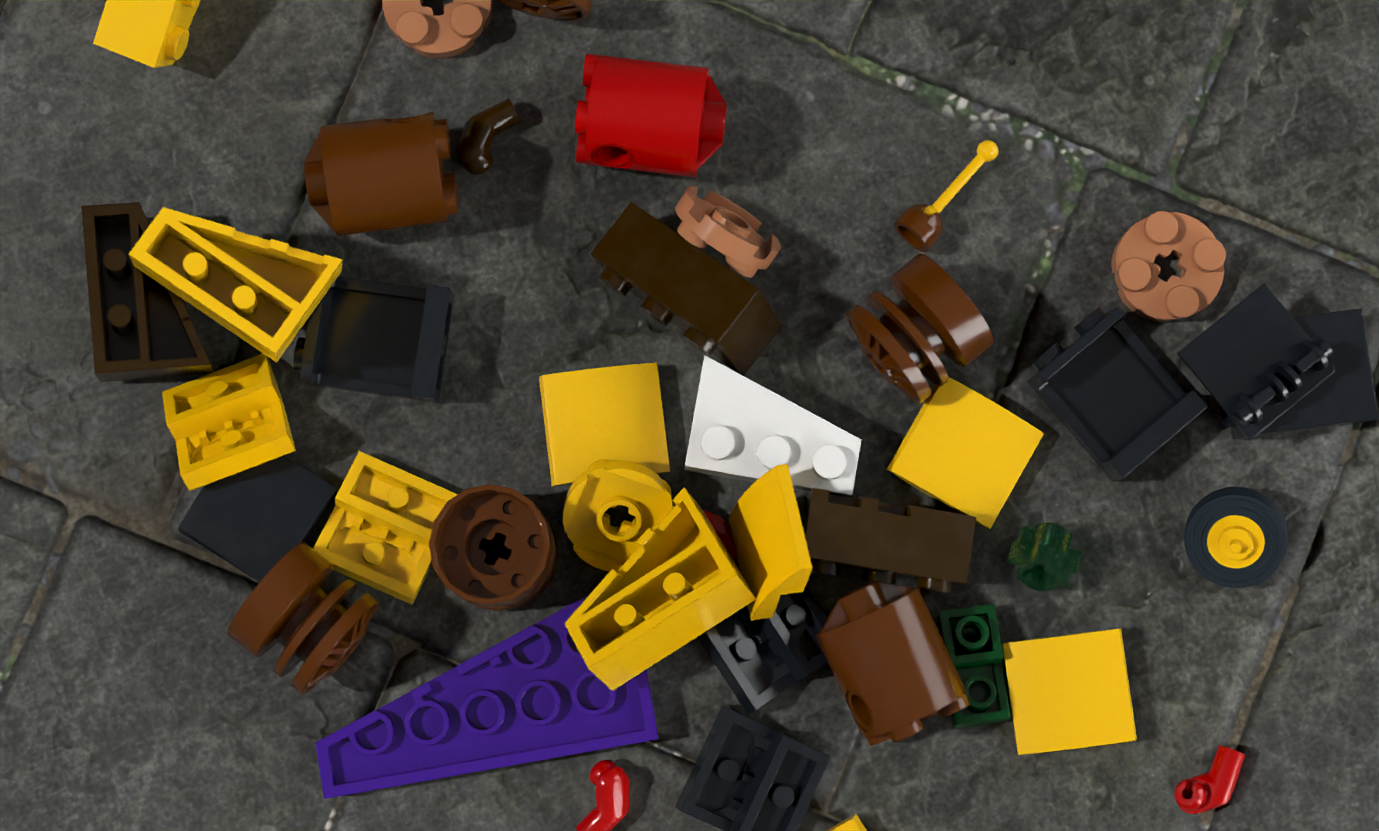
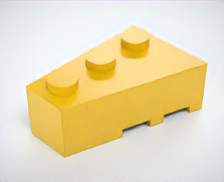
[93,0,201,68]
[129,207,342,362]
[564,487,756,691]

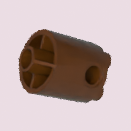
[304,112,459,236]
[816,581,970,746]

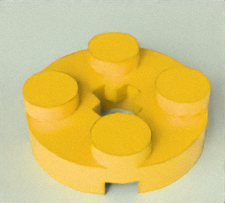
[563,459,674,572]

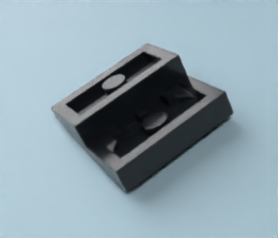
[178,455,337,583]
[697,586,828,714]
[675,705,831,831]

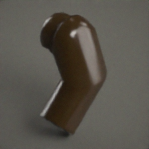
[456,98,521,175]

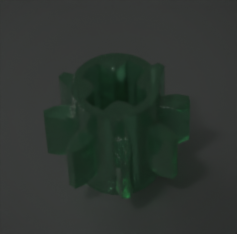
[1007,523,1082,591]

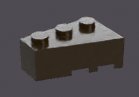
[81,202,213,382]
[591,202,783,376]
[801,488,976,594]

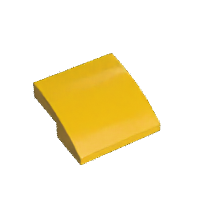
[162,354,296,491]
[539,362,670,486]
[886,377,1044,529]
[313,451,458,605]
[729,464,812,621]
[1002,628,1137,755]

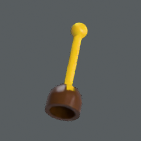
[894,140,999,252]

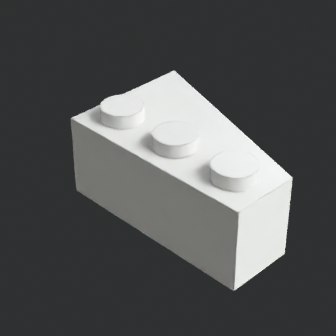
[684,355,861,497]

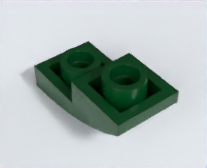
[938,604,1011,729]

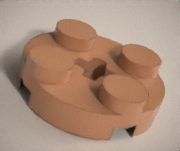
[382,0,493,59]
[675,186,781,278]
[1111,211,1226,323]

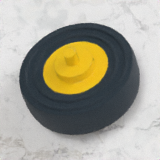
[1184,487,1288,588]

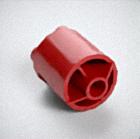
[575,54,727,177]

